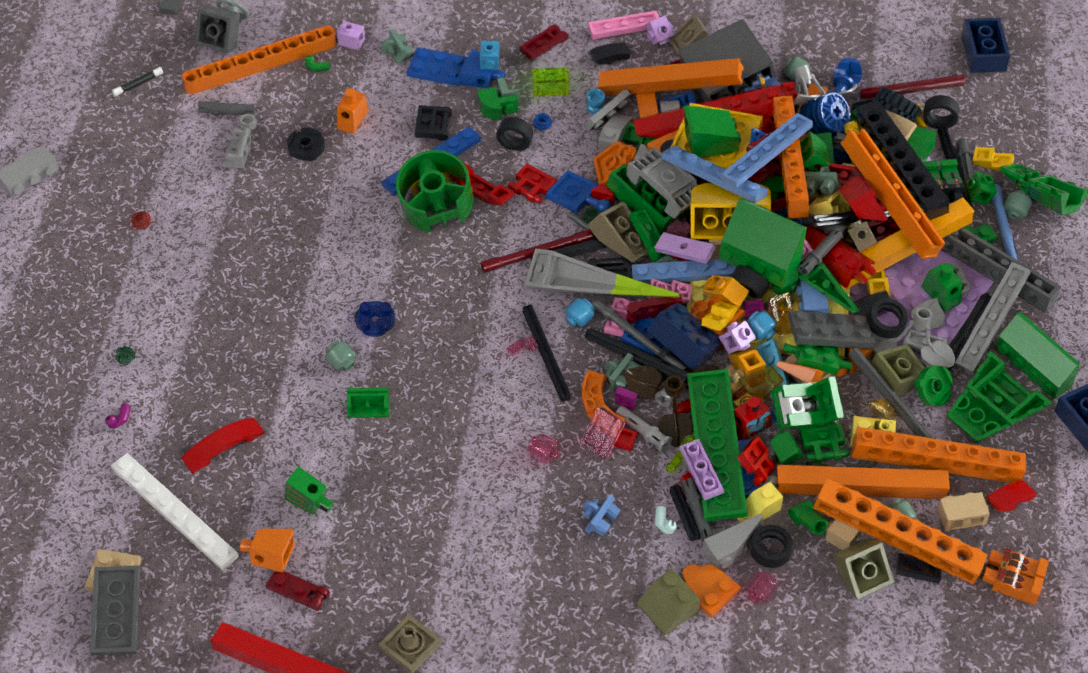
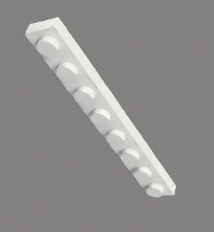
[111,453,239,571]

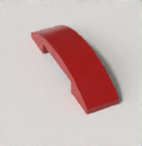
[448,161,515,206]
[181,418,265,474]

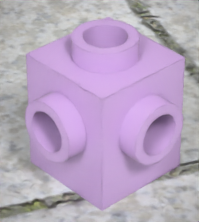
[645,15,674,45]
[719,320,756,354]

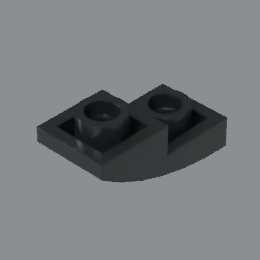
[589,43,632,65]
[853,291,890,318]

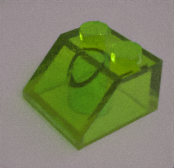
[531,67,570,97]

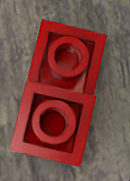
[986,480,1037,512]

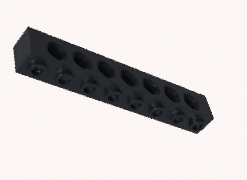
[856,99,949,220]

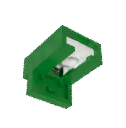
[771,377,844,431]

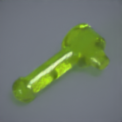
[666,435,695,473]

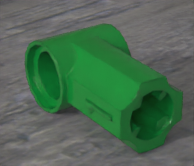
[788,499,828,536]

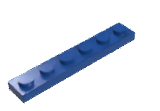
[381,126,481,196]

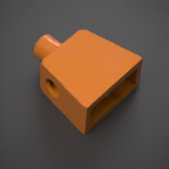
[337,88,369,134]
[240,529,295,572]

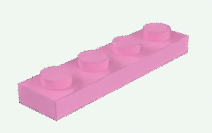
[588,10,659,40]

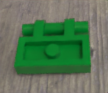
[799,423,849,463]

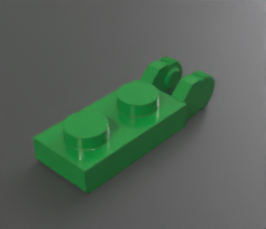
[628,209,668,262]

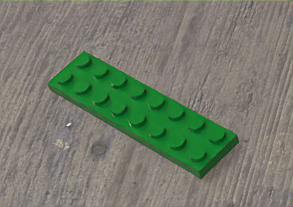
[687,369,748,521]

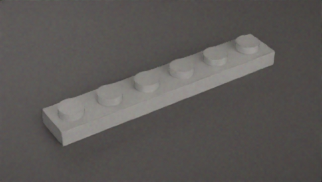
[955,262,1030,374]

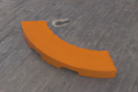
[582,369,625,437]

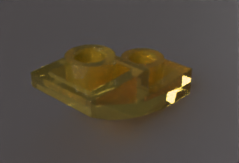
[869,399,897,421]

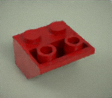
[838,175,888,221]

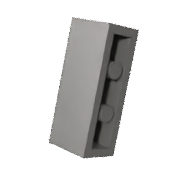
[0,145,59,197]

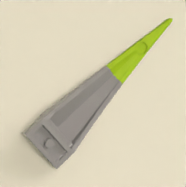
[524,248,680,298]

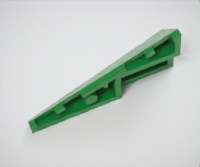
[798,239,859,314]

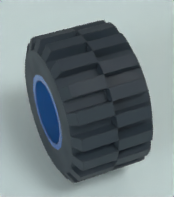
[873,86,922,122]

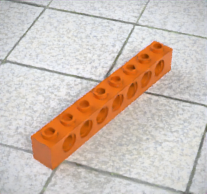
[773,96,809,219]
[851,427,1026,483]
[813,478,988,585]

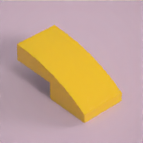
[972,147,1014,171]
[866,270,891,297]
[701,301,738,331]

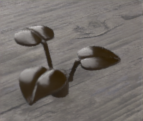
[625,364,720,447]

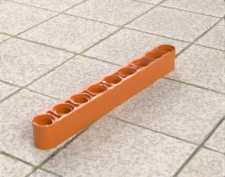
[182,26,336,94]

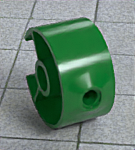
[396,150,474,232]

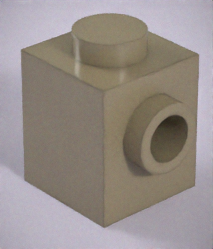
[848,220,877,252]

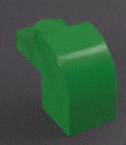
[477,87,518,120]

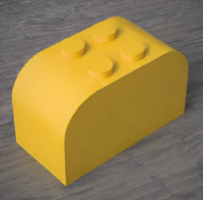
[691,183,771,239]

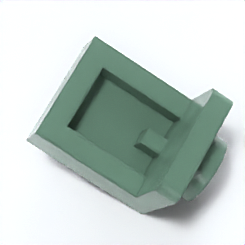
[495,77,520,103]

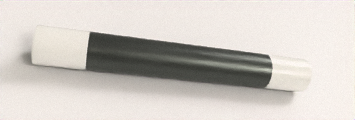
[112,67,163,97]

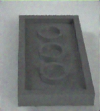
[787,311,876,349]
[90,565,140,655]

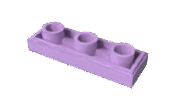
[654,232,715,264]
[679,439,724,501]

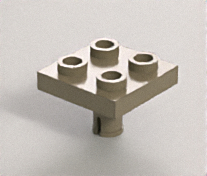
[378,614,442,673]

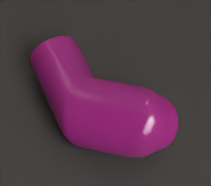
[105,403,131,429]

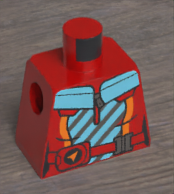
[734,397,772,441]

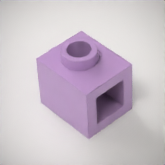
[336,21,365,50]

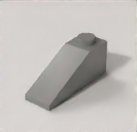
[598,114,632,153]
[702,514,762,569]

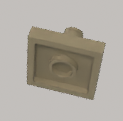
[669,14,709,55]

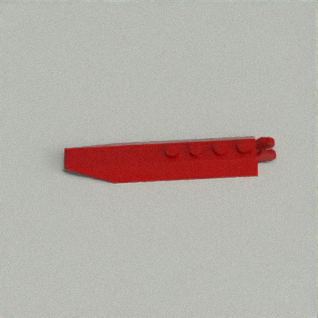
[633,82,798,138]
[771,206,876,289]

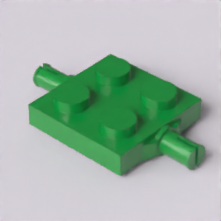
[783,343,852,376]

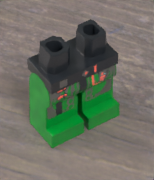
[922,159,965,203]

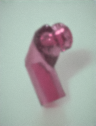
[507,337,538,356]

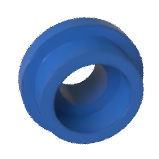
[533,113,552,130]

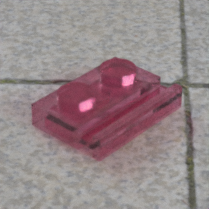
[580,407,626,459]

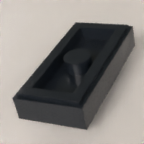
[897,553,941,584]

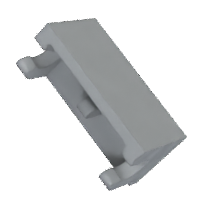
[223,129,252,168]

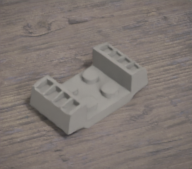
[627,147,698,219]

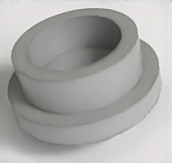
[239,114,258,131]

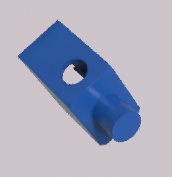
[460,49,505,88]

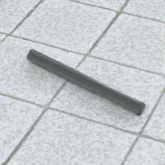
[849,348,933,438]

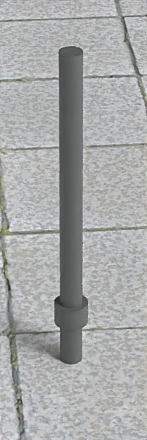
[593,300,687,371]

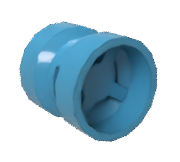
[586,89,605,114]

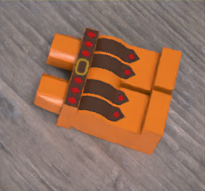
[982,548,1049,605]

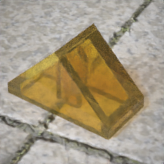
[767,292,793,337]
[738,366,784,401]

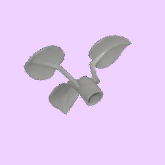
[793,64,857,105]
[871,298,955,367]

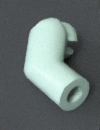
[655,506,677,534]

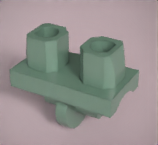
[381,29,413,64]
[805,166,841,195]
[604,353,640,392]

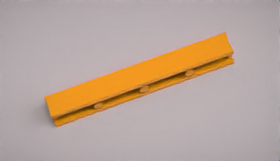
[841,198,975,290]

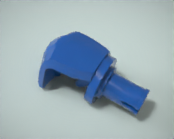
[833,58,862,97]

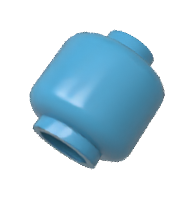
[565,298,595,327]
[746,311,777,341]

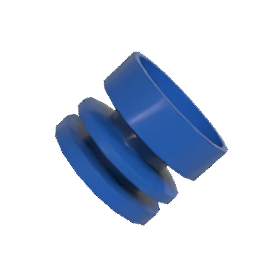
[799,92,850,134]

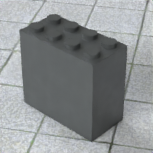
[678,19,776,102]

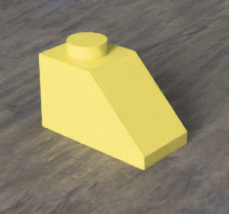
[737,482,783,523]

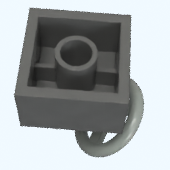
[195,0,249,53]

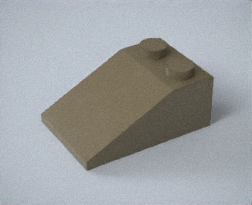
[588,201,648,263]

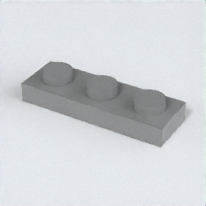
[584,89,631,131]

